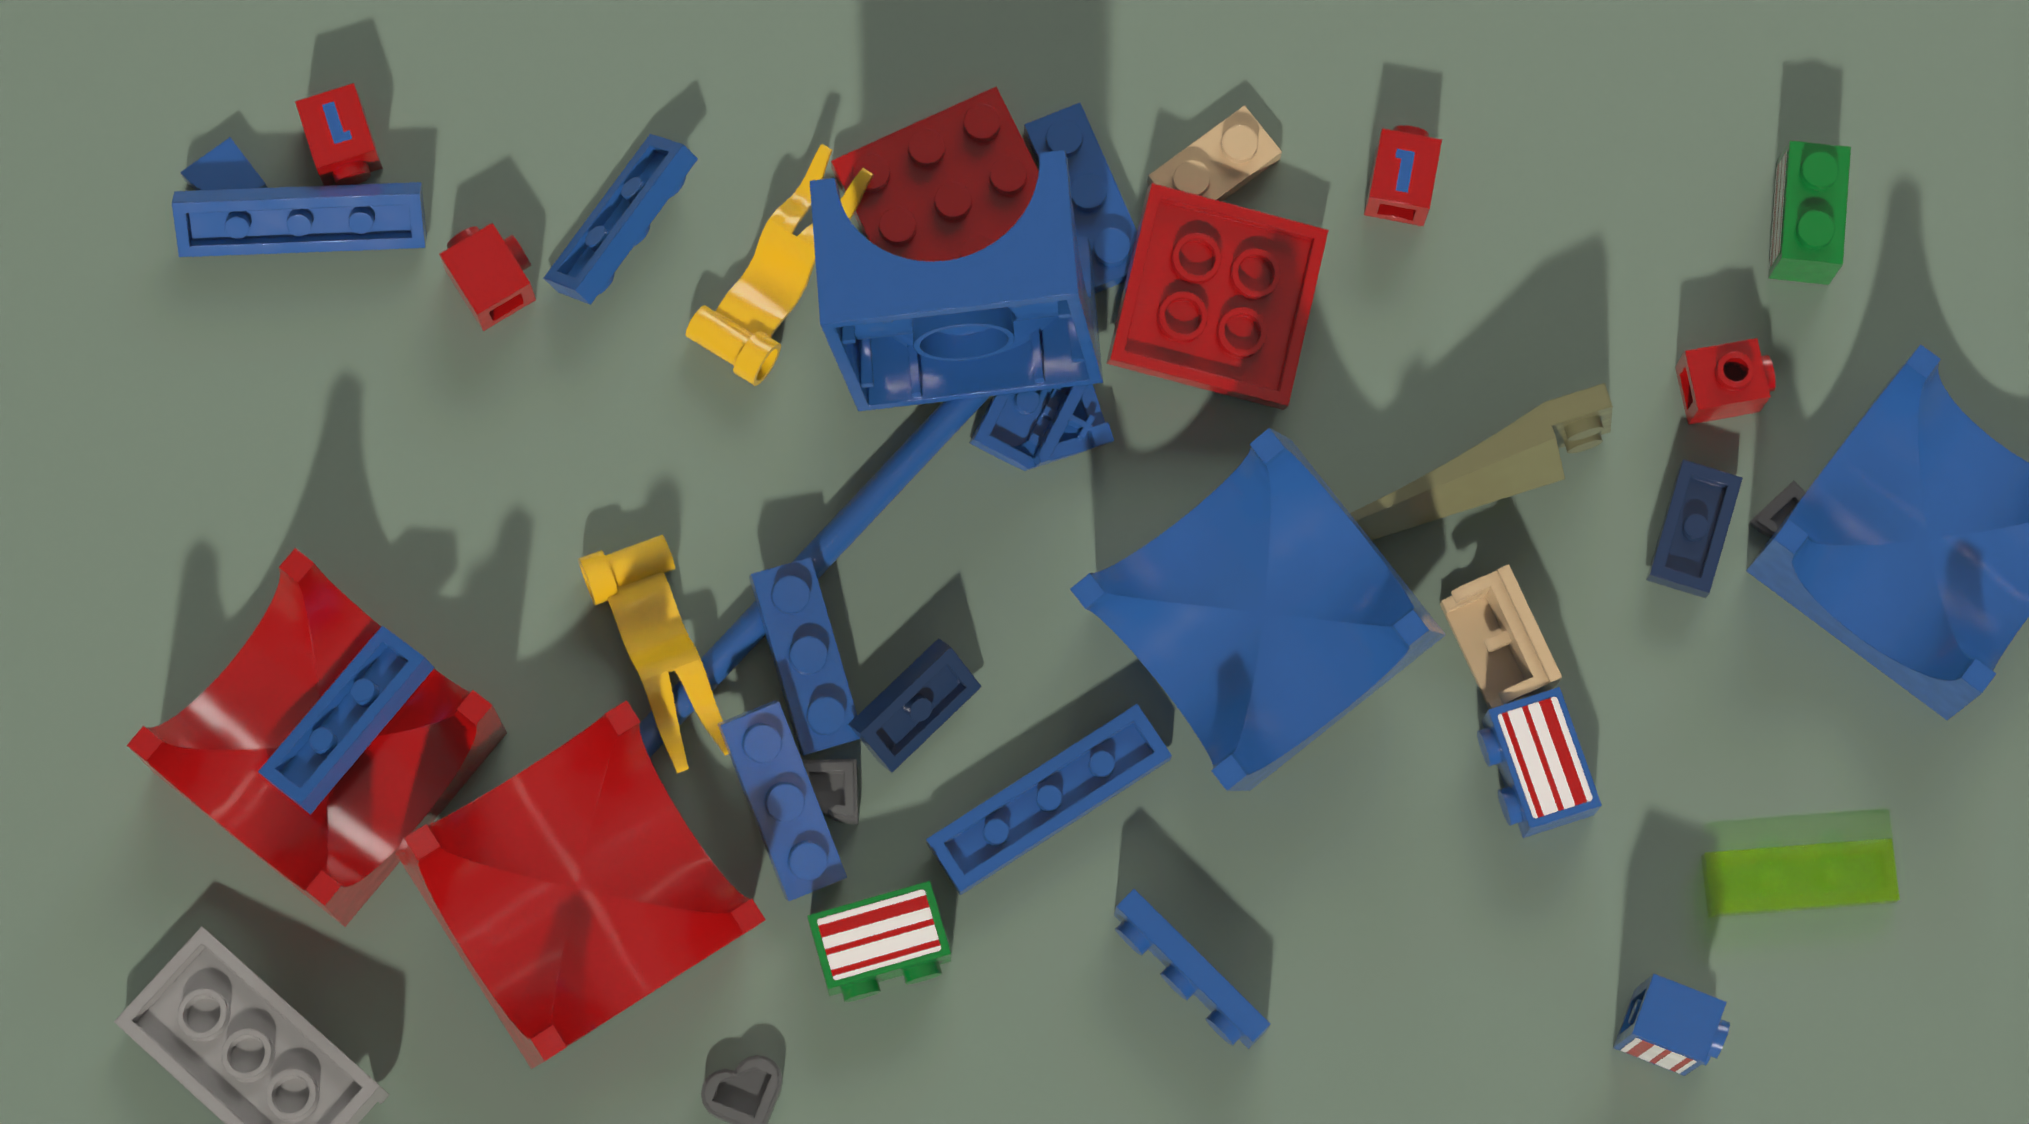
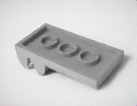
[114,926,390,1124]

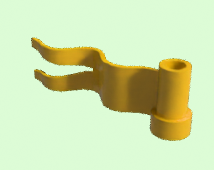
[685,144,874,386]
[578,534,729,773]

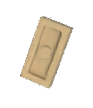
[1147,105,1282,201]

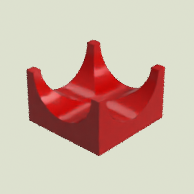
[127,548,507,927]
[395,700,766,1069]

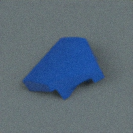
[969,384,1114,471]

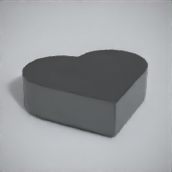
[701,1055,783,1124]

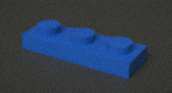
[1024,103,1137,294]
[543,134,698,305]
[749,557,860,756]
[258,625,435,814]
[717,700,847,901]
[1114,889,1271,1049]

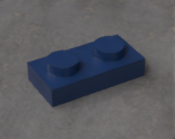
[1646,459,1743,598]
[848,638,982,773]

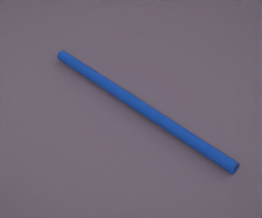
[640,396,990,757]

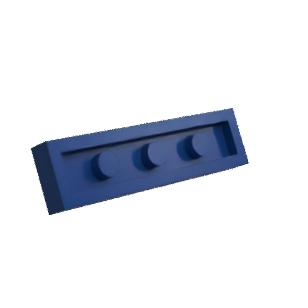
[172,182,427,257]
[926,704,1172,896]

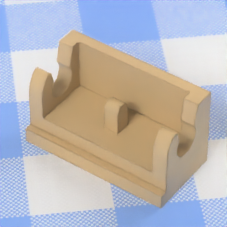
[1440,564,1562,709]

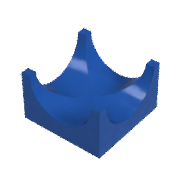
[810,150,1103,412]
[1746,344,2029,720]
[1070,428,1446,791]

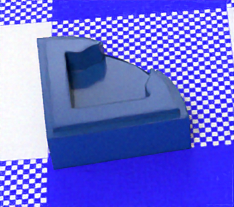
[180,137,268,190]

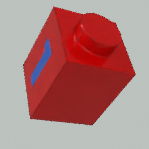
[295,83,383,186]
[1364,125,1442,227]

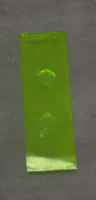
[1701,838,1900,918]

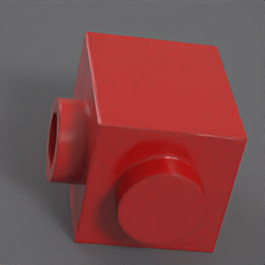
[439,223,536,331]
[1675,338,1776,425]

